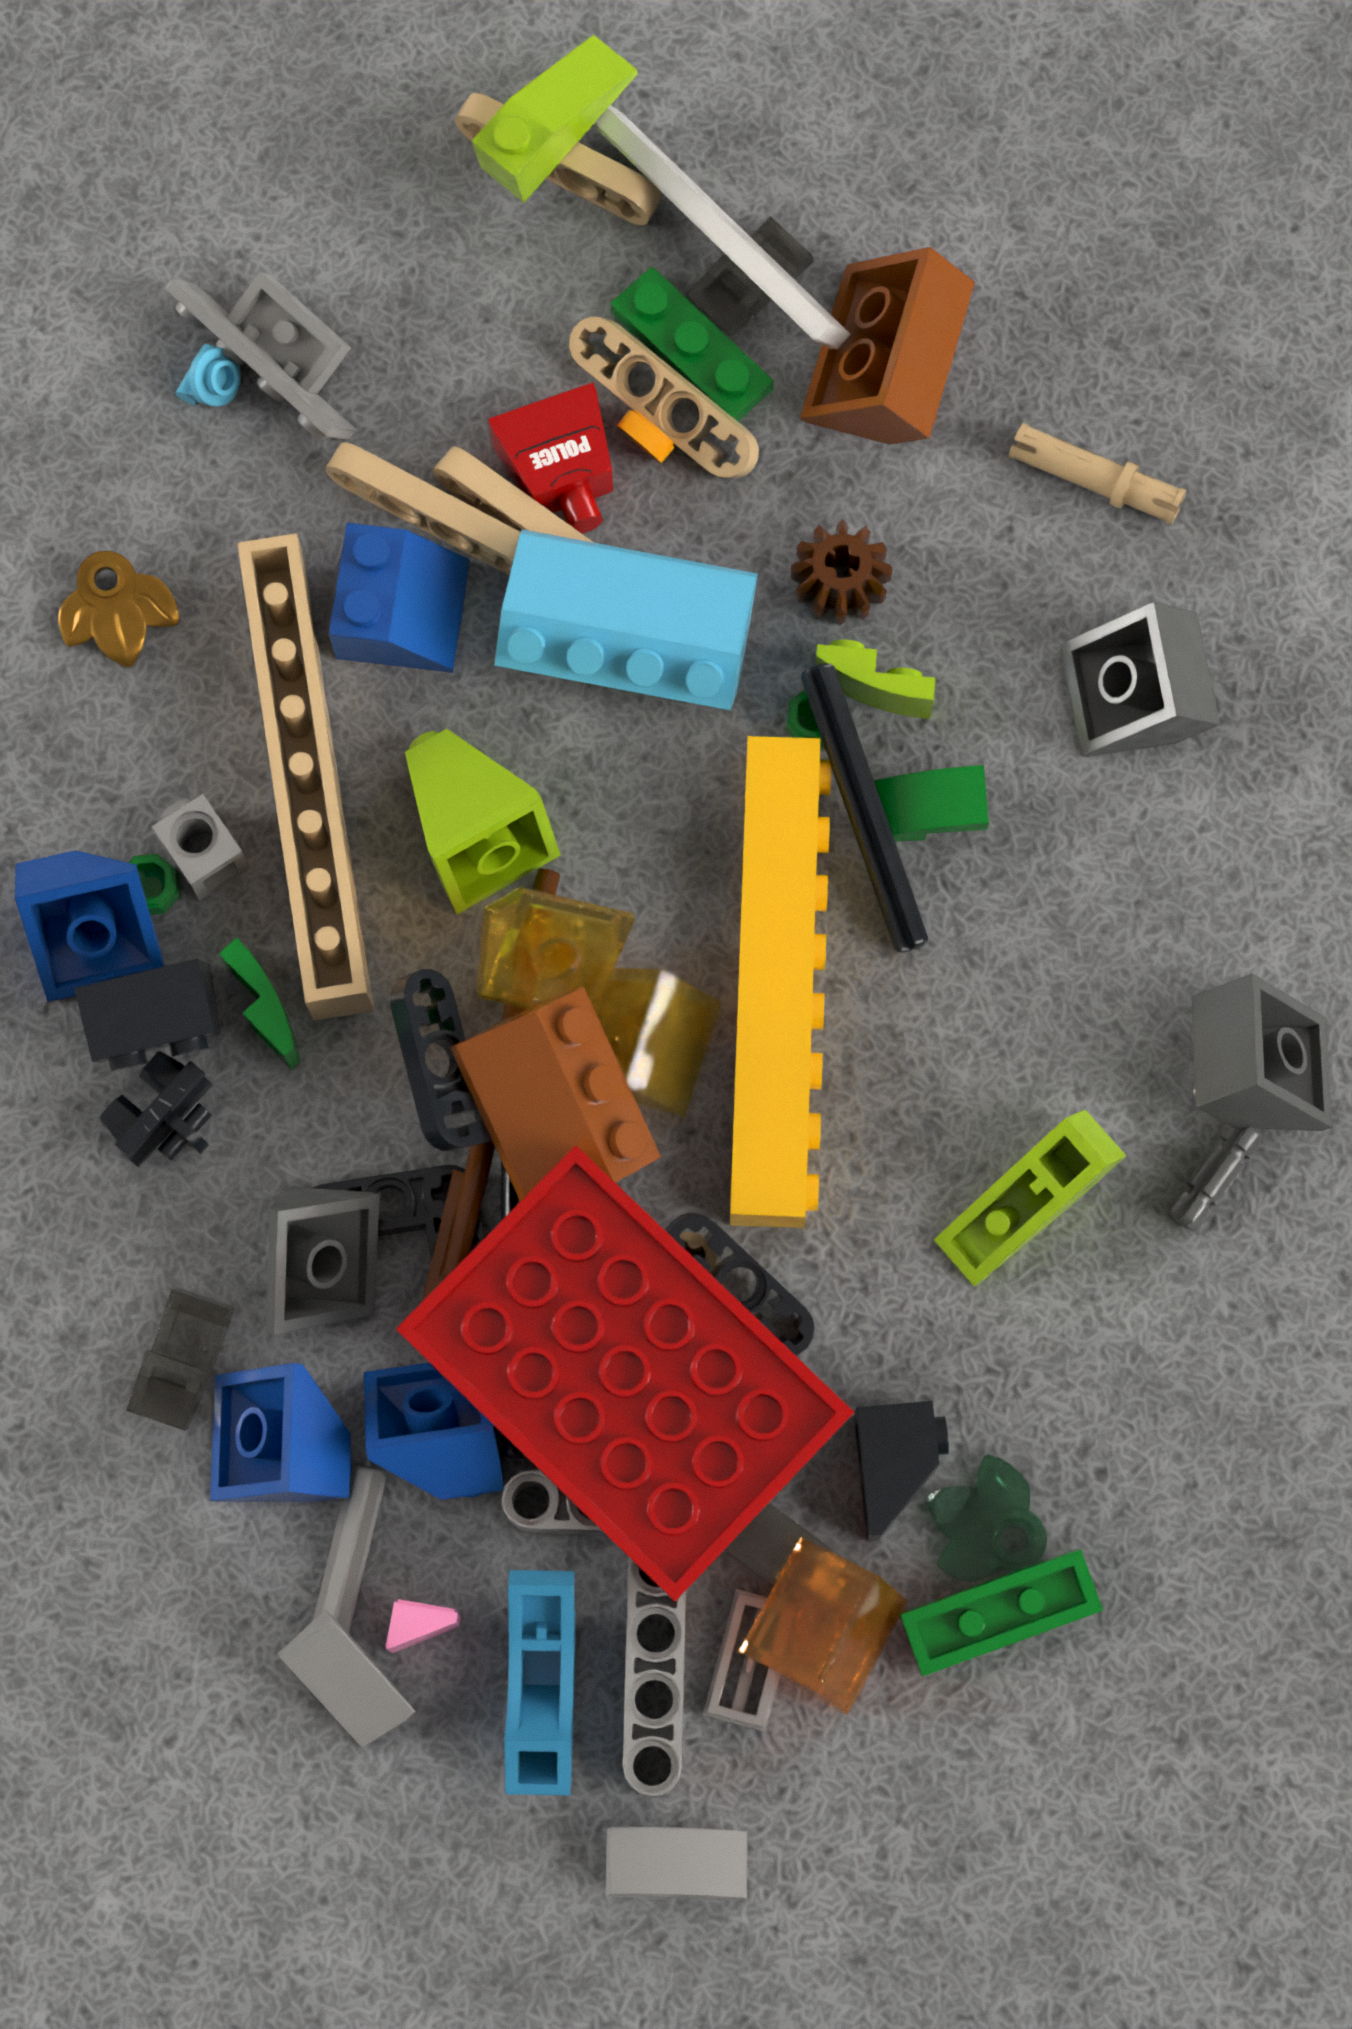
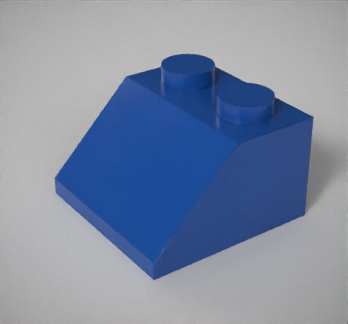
[328,523,470,673]

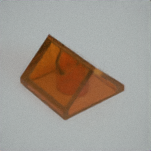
[739,1538,909,1715]

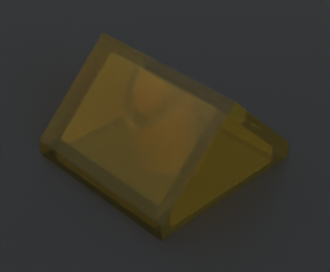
[476,887,636,1010]
[592,968,721,1118]

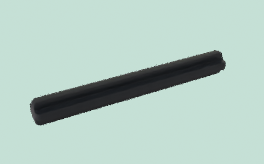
[801,663,928,953]

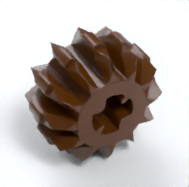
[790,519,892,625]

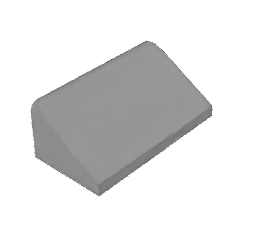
[277,1610,416,1747]

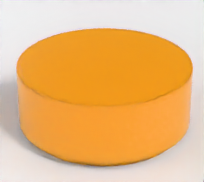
[616,409,674,464]

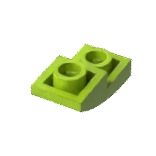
[815,639,936,719]

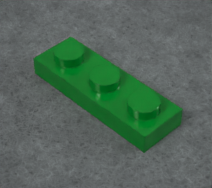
[610,266,774,421]
[898,1548,1103,1677]

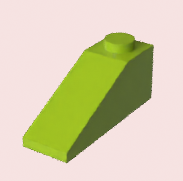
[471,34,638,203]
[934,1109,1127,1287]

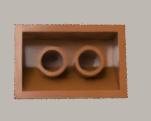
[800,247,975,445]
[450,986,661,1201]

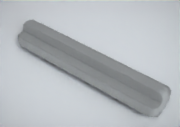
[313,1466,386,1634]

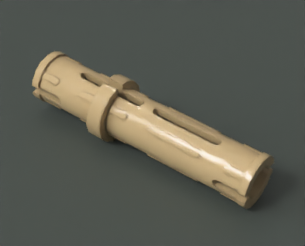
[1008,423,1187,525]

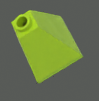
[405,728,561,915]

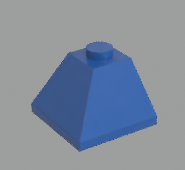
[14,850,165,1002]
[364,1362,504,1500]
[210,1363,352,1502]

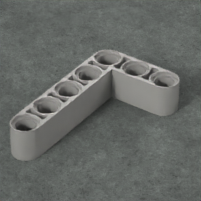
[502,1470,686,1797]

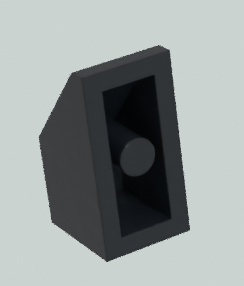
[854,1401,949,1541]

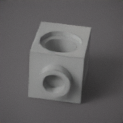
[151,794,250,901]

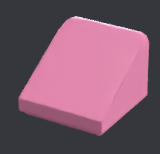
[386,1599,462,1653]

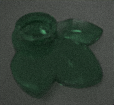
[927,1454,1047,1581]

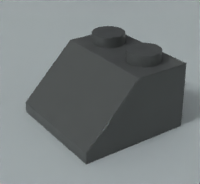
[1060,602,1220,757]
[1190,973,1332,1131]

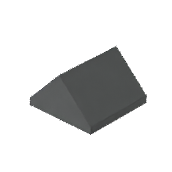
[266,1187,379,1335]

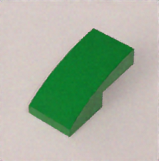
[874,765,989,842]
[219,937,300,1070]

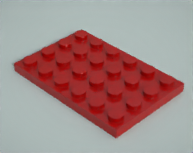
[396,1145,854,1602]

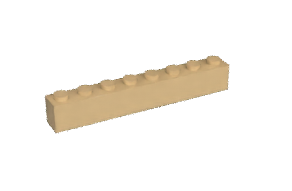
[237,533,374,1021]

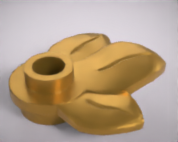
[58,550,179,667]

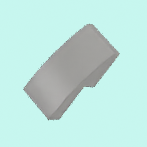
[606,1827,747,1901]

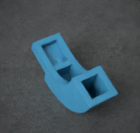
[504,1570,576,1796]

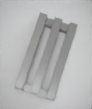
[703,1589,798,1733]

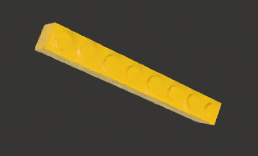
[730,736,831,1228]

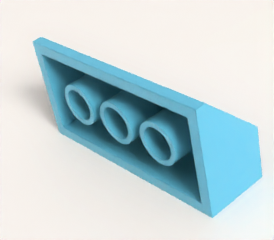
[494,529,758,711]

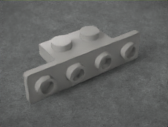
[165,272,356,440]

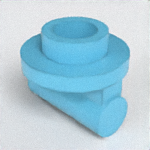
[175,344,241,407]

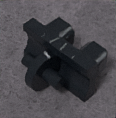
[100,1051,212,1168]

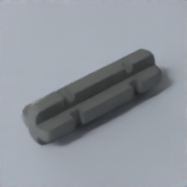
[1168,1125,1262,1231]

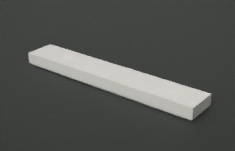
[593,106,851,350]

